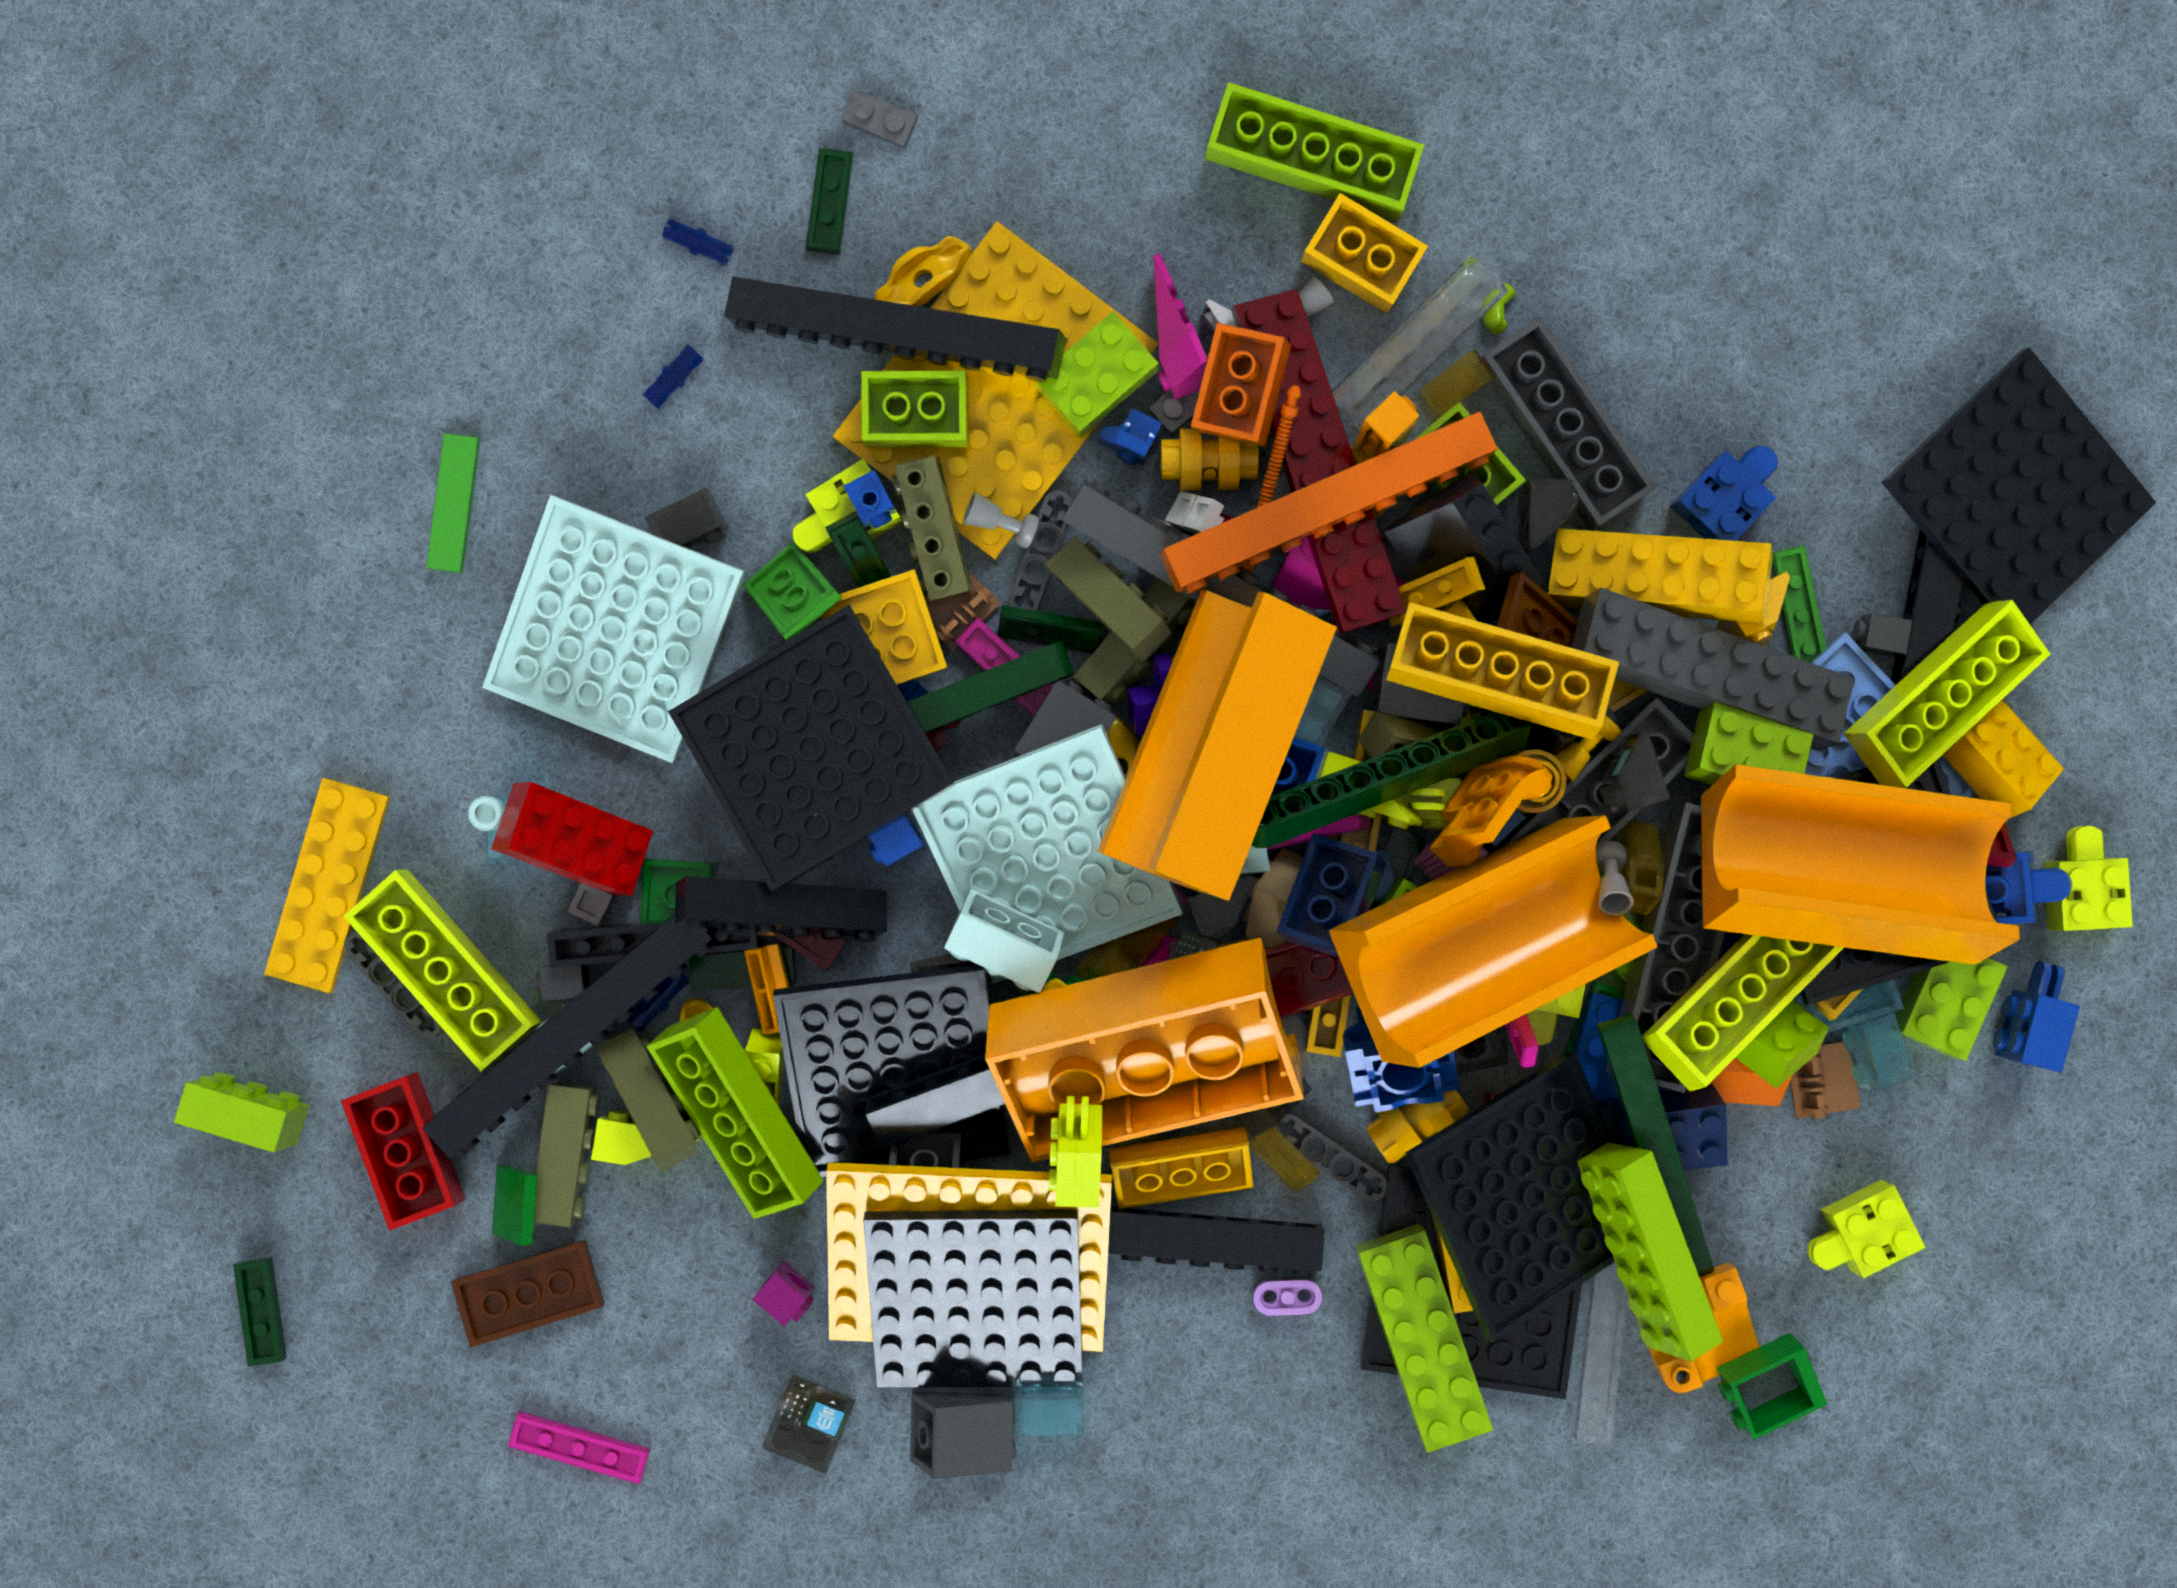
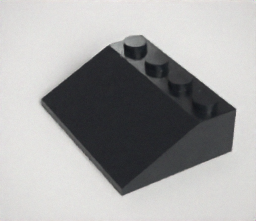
[1383,471,1549,624]

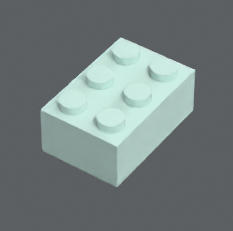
[944,889,1065,993]

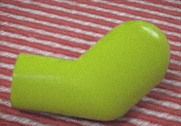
[1482,283,1516,335]

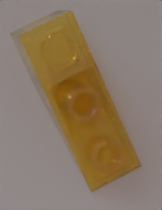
[1619,819,1665,916]
[1076,916,1180,980]

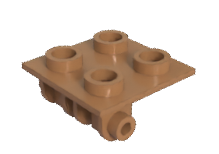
[924,572,1001,651]
[1790,1040,1861,1119]

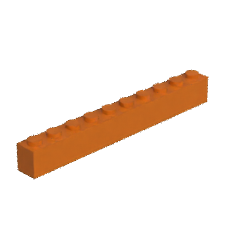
[1159,411,1498,594]

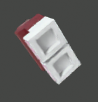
[1165,491,1235,536]

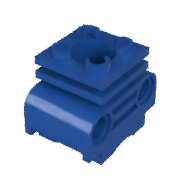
[1343,1007,1460,1112]

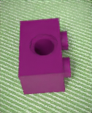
[752,1261,815,1327]

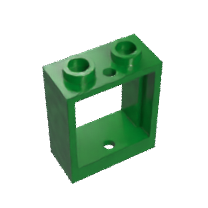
[1716,1333,1828,1440]

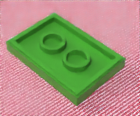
[742,541,842,641]

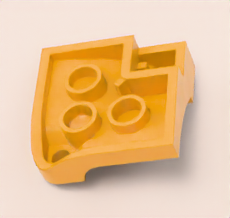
[1430,756,1553,867]
[1649,1262,1759,1393]

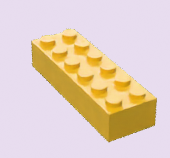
[1548,528,1773,624]
[1386,602,1619,740]

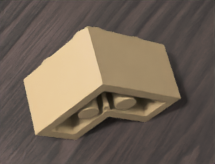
[1243,848,1304,948]

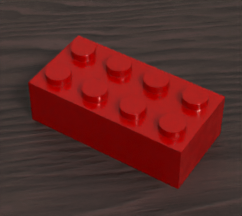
[491,782,653,896]
[341,1072,466,1231]

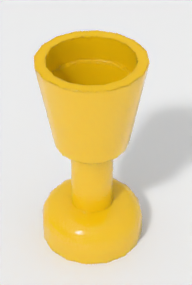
[1554,715,1622,783]

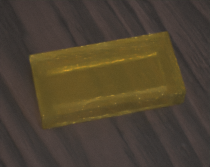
[1419,349,1494,418]
[1249,1124,1320,1192]

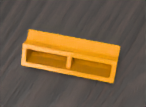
[744,942,790,1035]

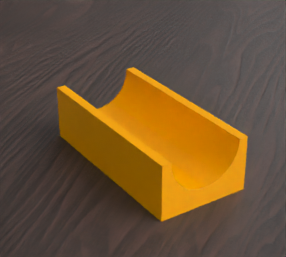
[1097,590,1337,901]
[1701,764,2020,965]
[1328,815,1658,1068]
[985,937,1304,1163]

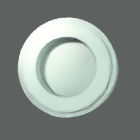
[468,796,505,831]

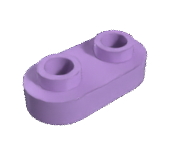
[1252,1277,1322,1316]

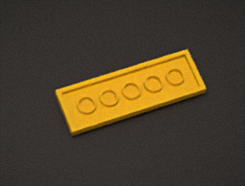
[264,778,391,993]

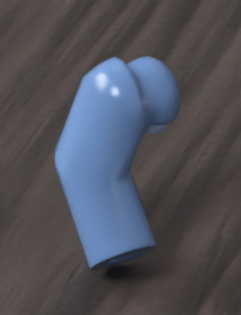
[1373,850,1395,902]

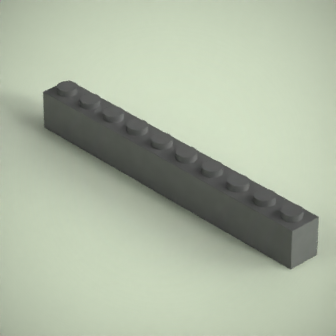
[1062,479,1381,697]

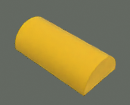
[1108,1127,1254,1209]

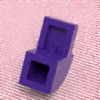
[1127,653,1172,735]

